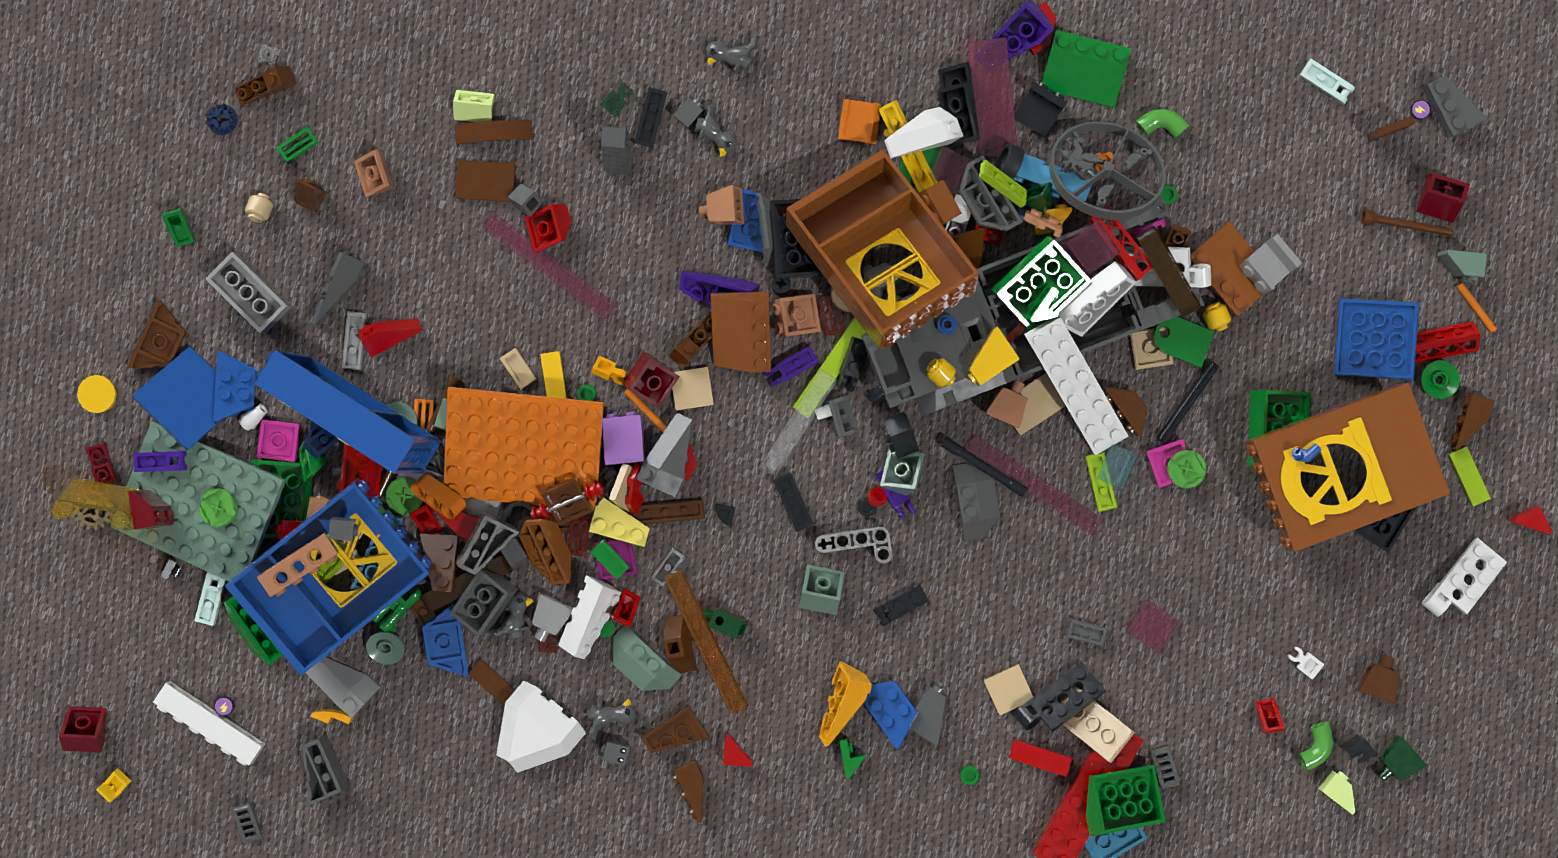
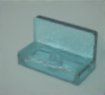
[1097,444,1137,490]

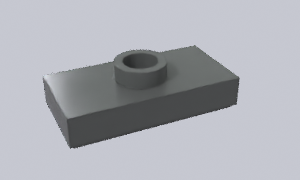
[1065,618,1108,647]

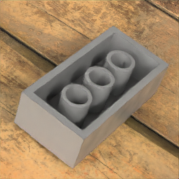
[206,252,292,334]

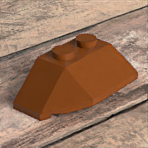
[519,519,571,584]

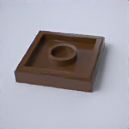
[1367,117,1415,141]

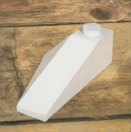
[884,107,963,158]

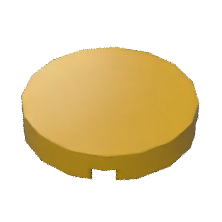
[77,375,117,413]

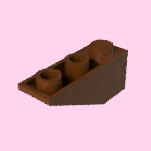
[234,66,297,106]
[296,178,326,213]
[669,312,712,369]
[1450,394,1495,450]
[673,758,704,823]

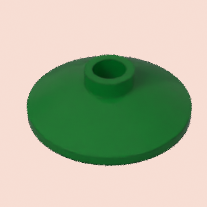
[1421,360,1460,399]

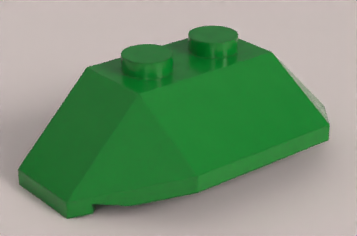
[224,596,283,665]

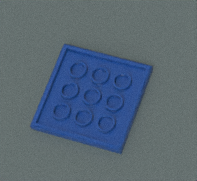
[1334,298,1420,380]
[132,346,223,451]

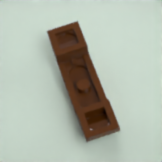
[455,120,533,145]

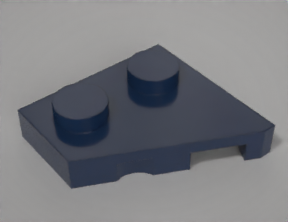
[302,421,340,459]

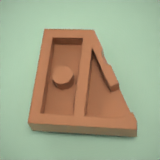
[1023,209,1062,238]

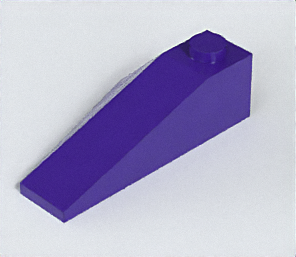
[974,0,1054,71]
[679,271,760,310]

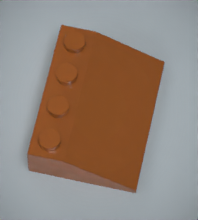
[1190,221,1263,317]
[711,292,771,373]

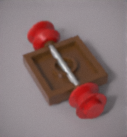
[530,476,604,526]

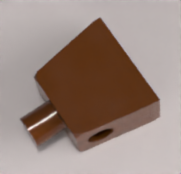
[1356,655,1400,704]

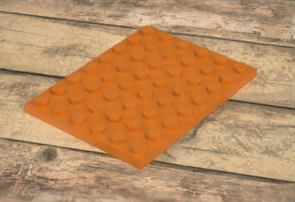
[444,387,604,511]

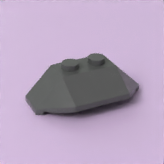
[959,156,1023,231]
[756,193,775,270]
[952,463,1000,541]

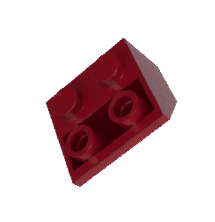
[1416,173,1470,223]

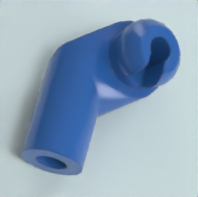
[1292,443,1322,462]

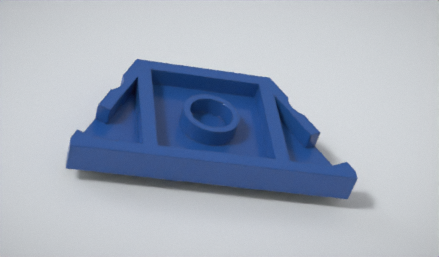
[213,351,256,423]
[421,603,469,676]
[864,681,919,750]

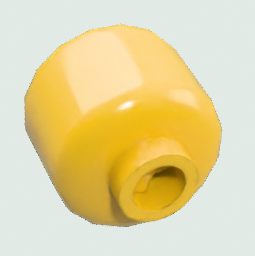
[1203,302,1231,332]
[926,358,956,387]

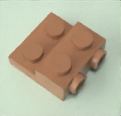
[772,294,821,338]

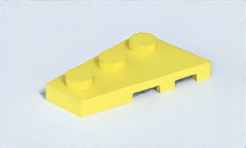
[589,497,650,547]

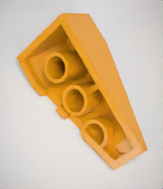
[819,661,872,747]

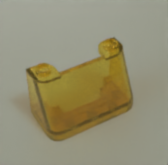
[50,479,139,530]

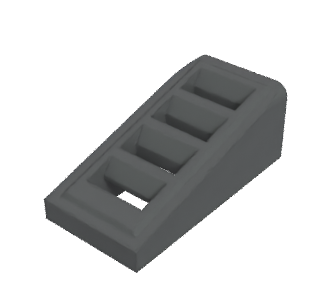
[1150,745,1180,789]
[232,801,263,843]

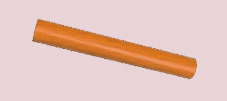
[1456,282,1497,333]
[624,389,667,432]

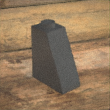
[911,685,946,746]

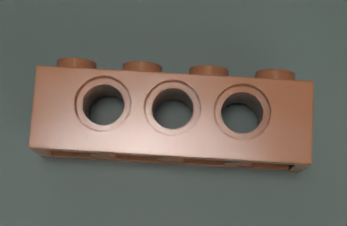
[257,532,339,597]

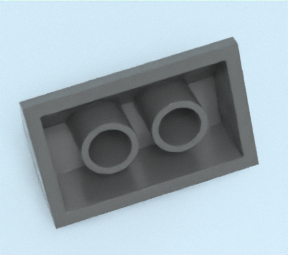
[450,569,518,637]

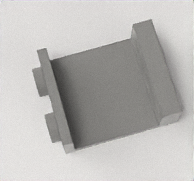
[1239,234,1302,295]

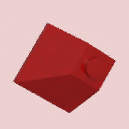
[525,204,572,253]

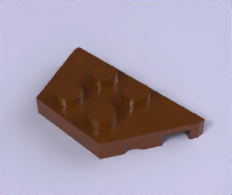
[950,227,987,269]
[127,300,187,368]

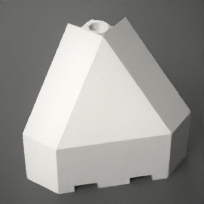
[496,681,586,773]

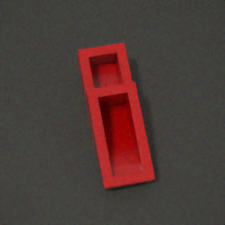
[1009,739,1072,777]

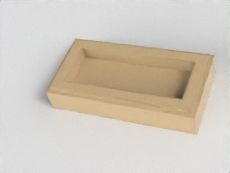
[500,348,537,390]

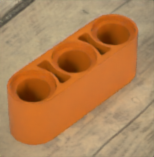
[411,473,466,520]

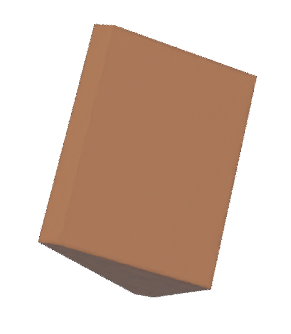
[354,149,394,198]

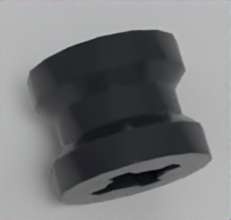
[772,276,791,295]

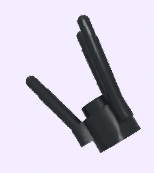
[595,464,621,506]

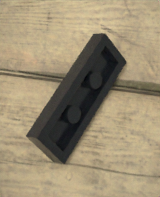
[634,87,668,148]
[773,472,814,532]

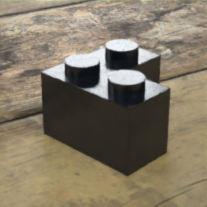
[882,411,919,459]

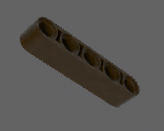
[1137,226,1201,317]
[420,555,513,613]

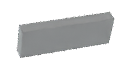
[342,311,367,370]

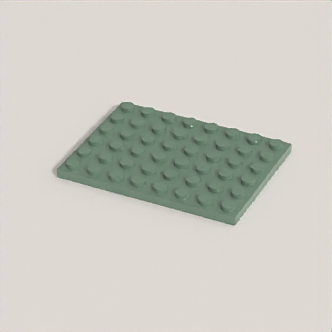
[111,421,286,581]

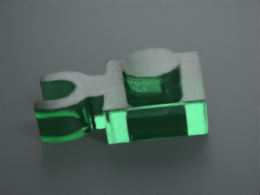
[600,82,634,117]

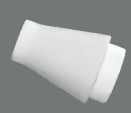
[239,404,268,431]

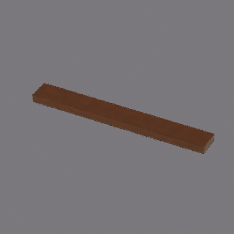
[551,500,705,532]

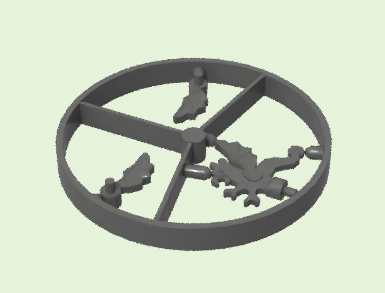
[1049,121,1166,220]

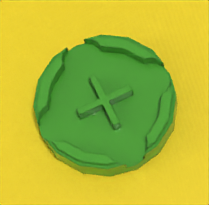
[1167,450,1206,488]
[386,477,423,515]
[199,489,238,527]

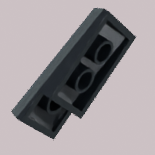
[937,62,980,146]

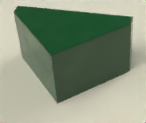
[1022,182,1053,215]

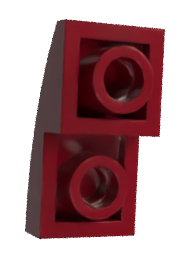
[85,441,116,486]

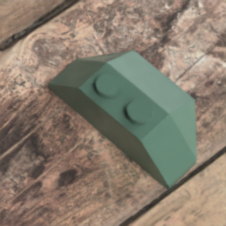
[613,625,682,691]

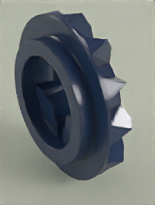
[206,104,238,135]

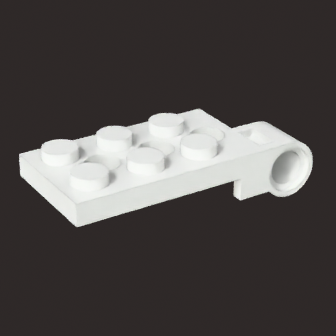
[1123,246,1211,287]
[1422,538,1507,617]

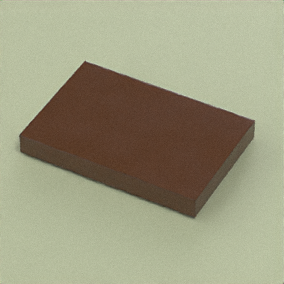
[455,160,516,202]

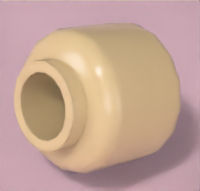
[245,193,273,223]

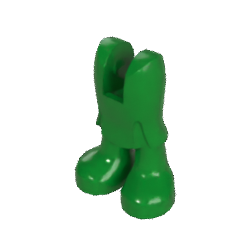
[372,589,423,634]

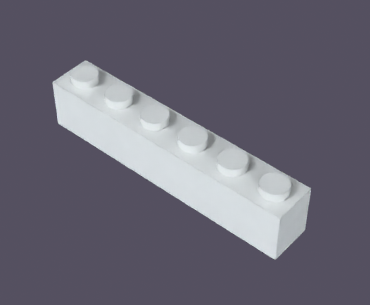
[153,681,265,765]

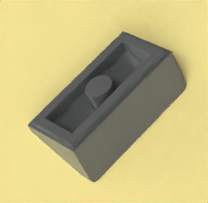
[651,547,691,591]

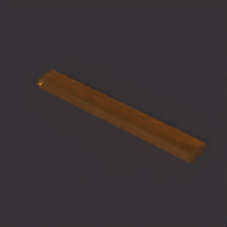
[664,569,748,714]

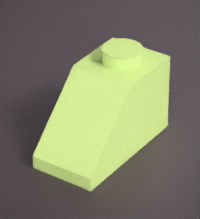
[1318,770,1355,815]

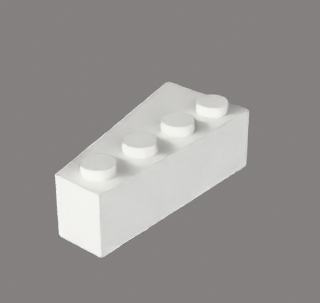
[1058,261,1137,337]
[558,575,622,659]

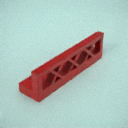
[1088,205,1154,281]
[1415,321,1480,363]

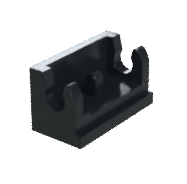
[1340,734,1377,763]

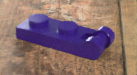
[134,451,187,472]

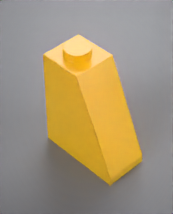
[967,326,1019,386]

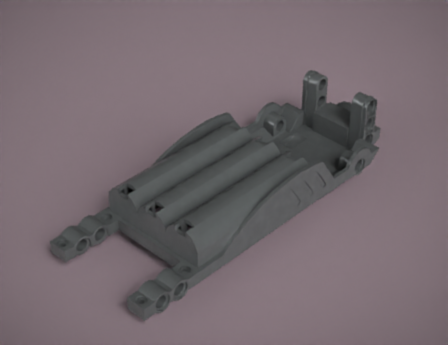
[861,197,1205,416]

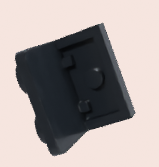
[1014,82,1067,137]

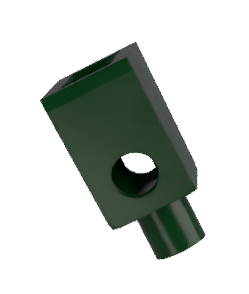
[702,607,749,639]
[1377,735,1427,782]

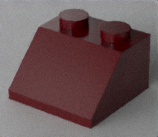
[622,351,680,408]
[128,490,174,530]
[59,706,107,753]

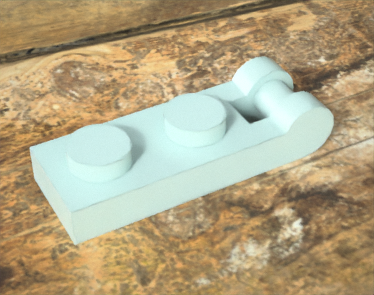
[1299,59,1355,105]
[195,572,227,626]

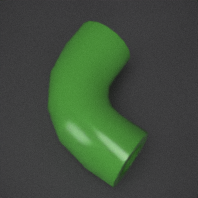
[1135,109,1189,138]
[1298,721,1334,771]

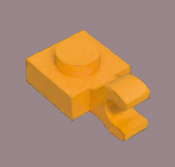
[591,356,627,385]

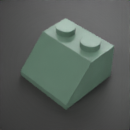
[1437,250,1487,282]
[799,564,845,615]

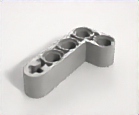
[815,526,892,563]

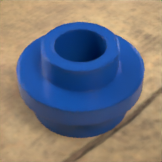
[937,315,957,335]

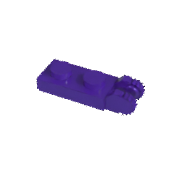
[764,346,819,387]
[875,469,916,520]

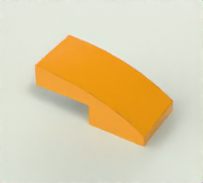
[311,709,354,724]

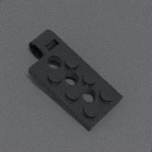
[1014,662,1106,732]

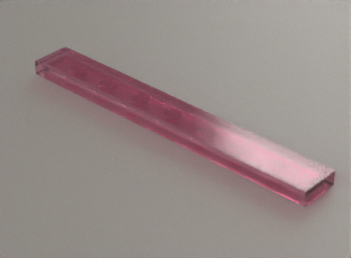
[483,212,616,320]
[966,435,1104,535]

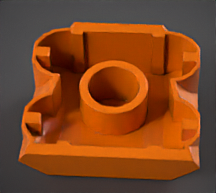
[838,99,882,144]

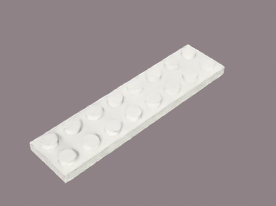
[1024,314,1128,455]

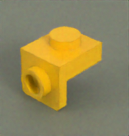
[97,768,131,803]

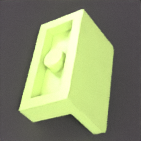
[453,90,495,122]

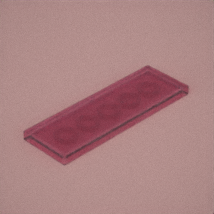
[967,37,1018,157]

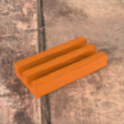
[414,399,435,430]

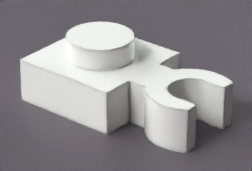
[1288,646,1324,680]

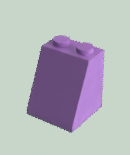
[603,411,646,465]

